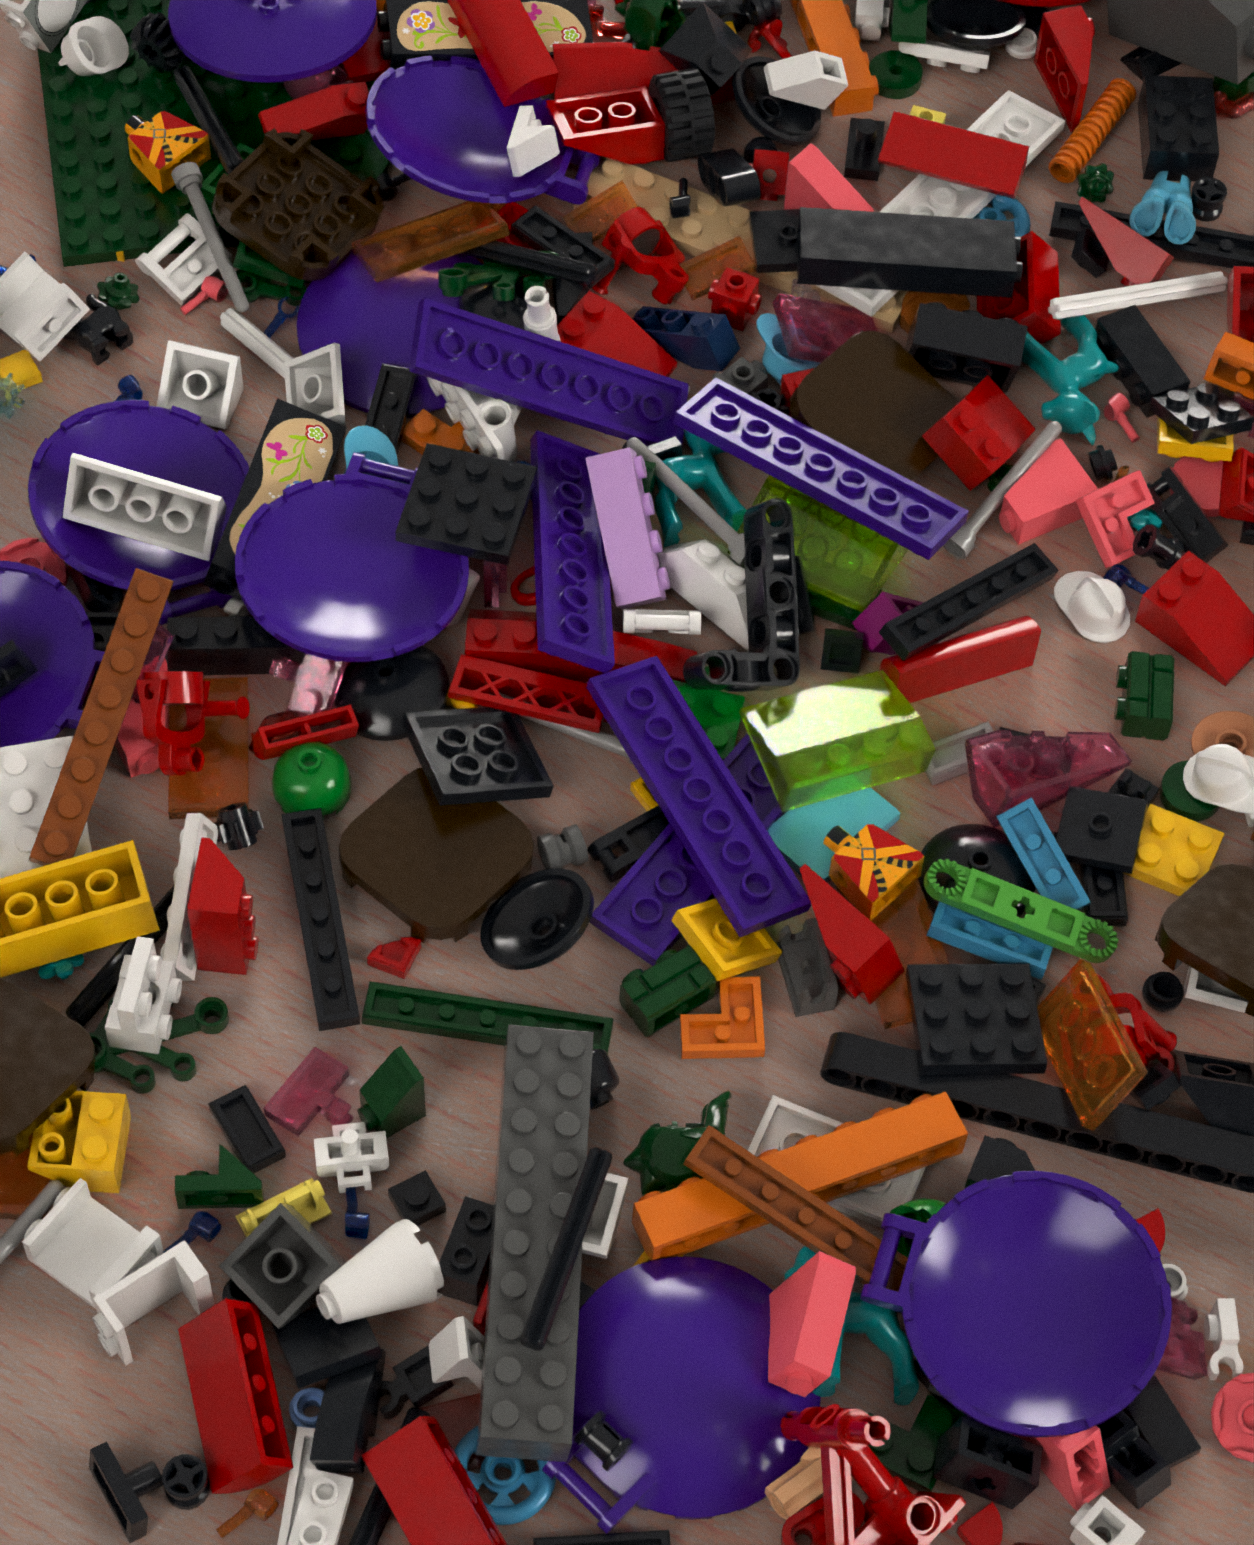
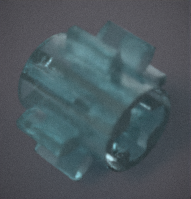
[0,373,25,419]

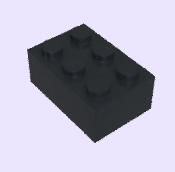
[1138,75,1219,182]
[905,302,1028,393]

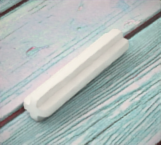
[220,308,294,379]

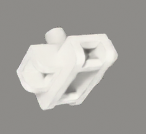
[314,1122,389,1194]

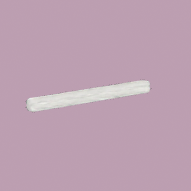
[1048,271,1228,320]

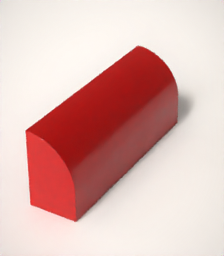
[447,0,559,107]
[878,111,1029,199]
[878,616,1041,708]
[178,1298,293,1494]
[361,1416,507,1545]

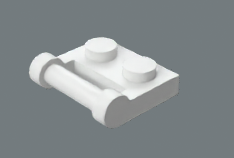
[135,213,232,306]
[622,609,701,635]

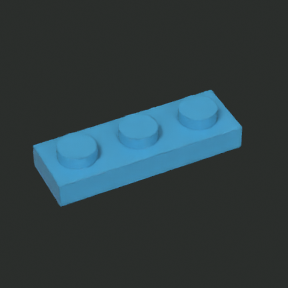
[996,797,1091,910]
[926,901,1053,980]

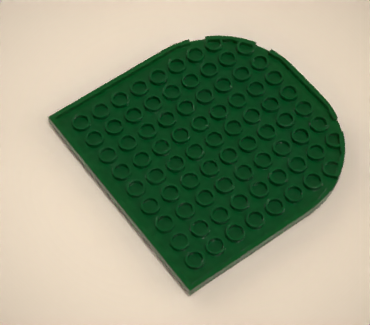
[37,0,390,267]

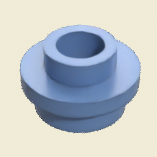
[289,1387,325,1428]

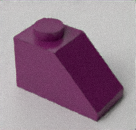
[852,592,923,655]

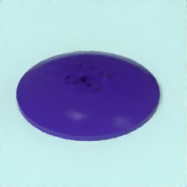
[168,0,377,83]

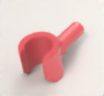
[180,276,228,315]
[1104,393,1140,443]

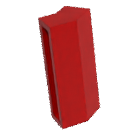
[251,704,359,760]

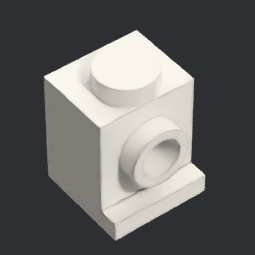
[854,0,890,41]
[1070,1495,1146,1545]

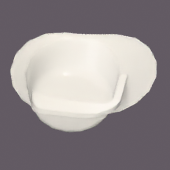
[58,16,129,76]
[1054,571,1130,643]
[1183,744,1254,814]

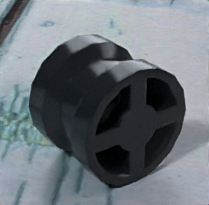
[742,0,782,26]
[1191,177,1227,222]
[162,1454,210,1510]

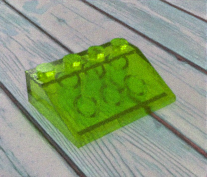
[727,475,908,612]
[739,670,936,812]

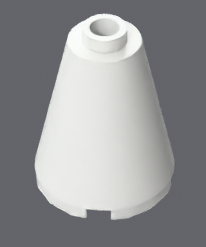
[316,1219,444,1324]

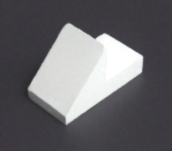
[507,105,560,177]
[428,1316,484,1390]

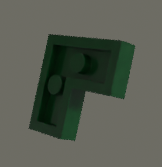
[868,1395,967,1492]

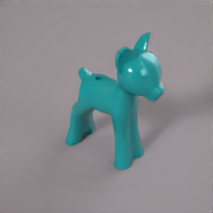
[1020,315,1119,446]
[654,429,747,547]
[784,1246,920,1406]

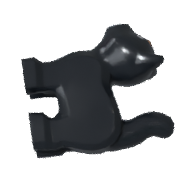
[63,294,133,366]

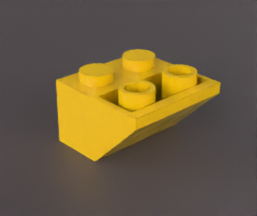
[27,1091,131,1193]

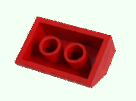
[976,231,1061,344]
[187,837,259,975]

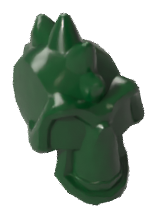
[615,0,686,51]
[623,1091,732,1196]

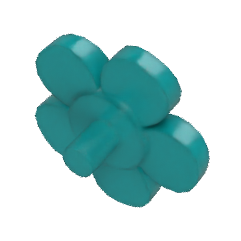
[1127,509,1162,531]
[38,954,85,980]

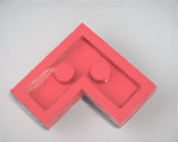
[1075,470,1155,568]

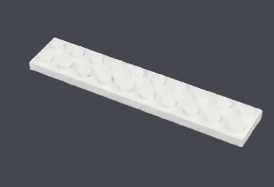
[816,90,1065,317]

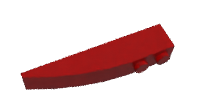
[552,42,735,105]
[465,609,697,683]

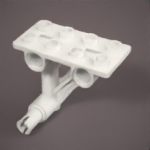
[427,286,561,461]

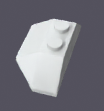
[657,539,749,652]

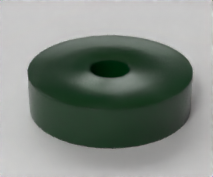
[869,50,923,99]
[1159,760,1220,822]

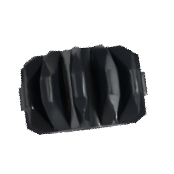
[130,12,187,73]

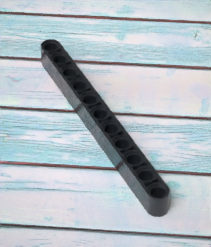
[820,1032,1254,1193]

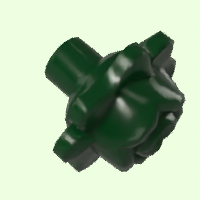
[1076,163,1114,203]
[97,273,139,310]

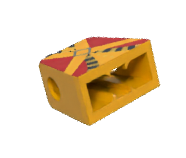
[125,111,211,194]
[823,824,924,921]

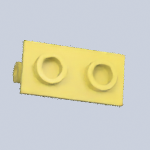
[235,1178,332,1238]

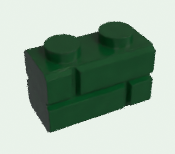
[1114,651,1175,741]
[619,945,716,1037]

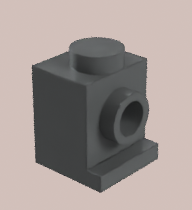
[712,357,769,396]

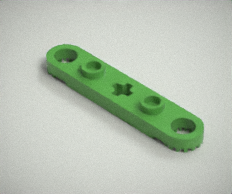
[924,859,1119,963]

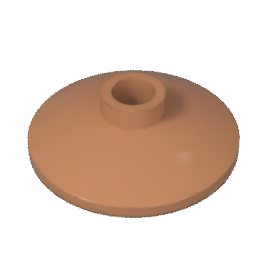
[1191,711,1254,757]

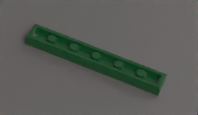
[362,981,614,1054]

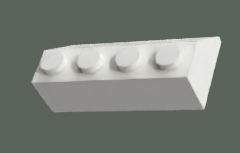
[62,453,227,561]

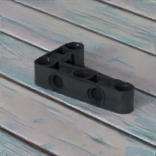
[683,498,800,692]

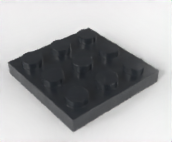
[395,443,537,565]
[402,707,554,806]
[905,964,1048,1075]

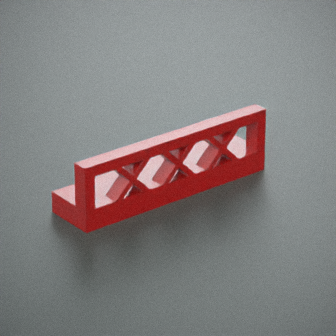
[448,654,607,733]

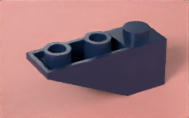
[632,306,741,372]

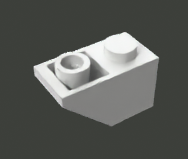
[763,50,848,110]

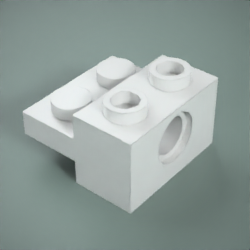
[105,936,182,1054]

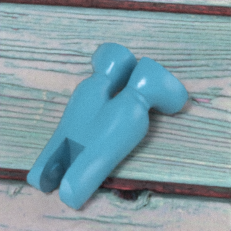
[1129,171,1196,245]

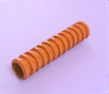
[1048,78,1137,184]

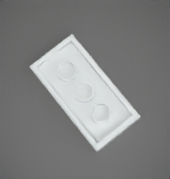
[748,1095,927,1228]

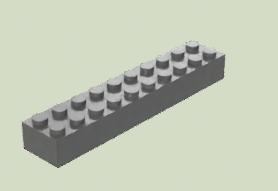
[476,1024,594,1462]

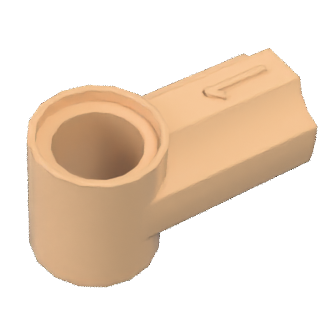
[764,1447,854,1520]

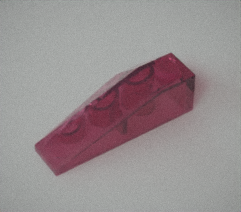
[965,730,1132,827]

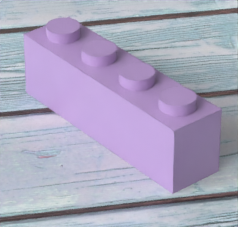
[585,447,670,609]

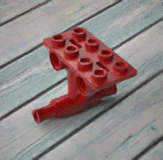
[780,1404,966,1545]

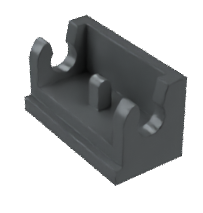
[776,918,839,1017]

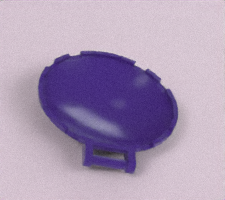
[365,55,601,205]
[297,237,483,418]
[28,400,249,625]
[235,452,469,662]
[0,561,105,747]
[860,1171,1172,1437]
[542,1256,821,1534]

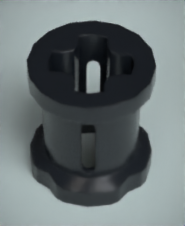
[1133,524,1184,570]
[573,1410,634,1472]

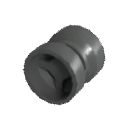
[537,824,588,869]

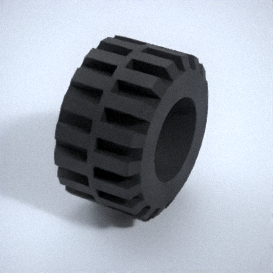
[648,68,715,162]

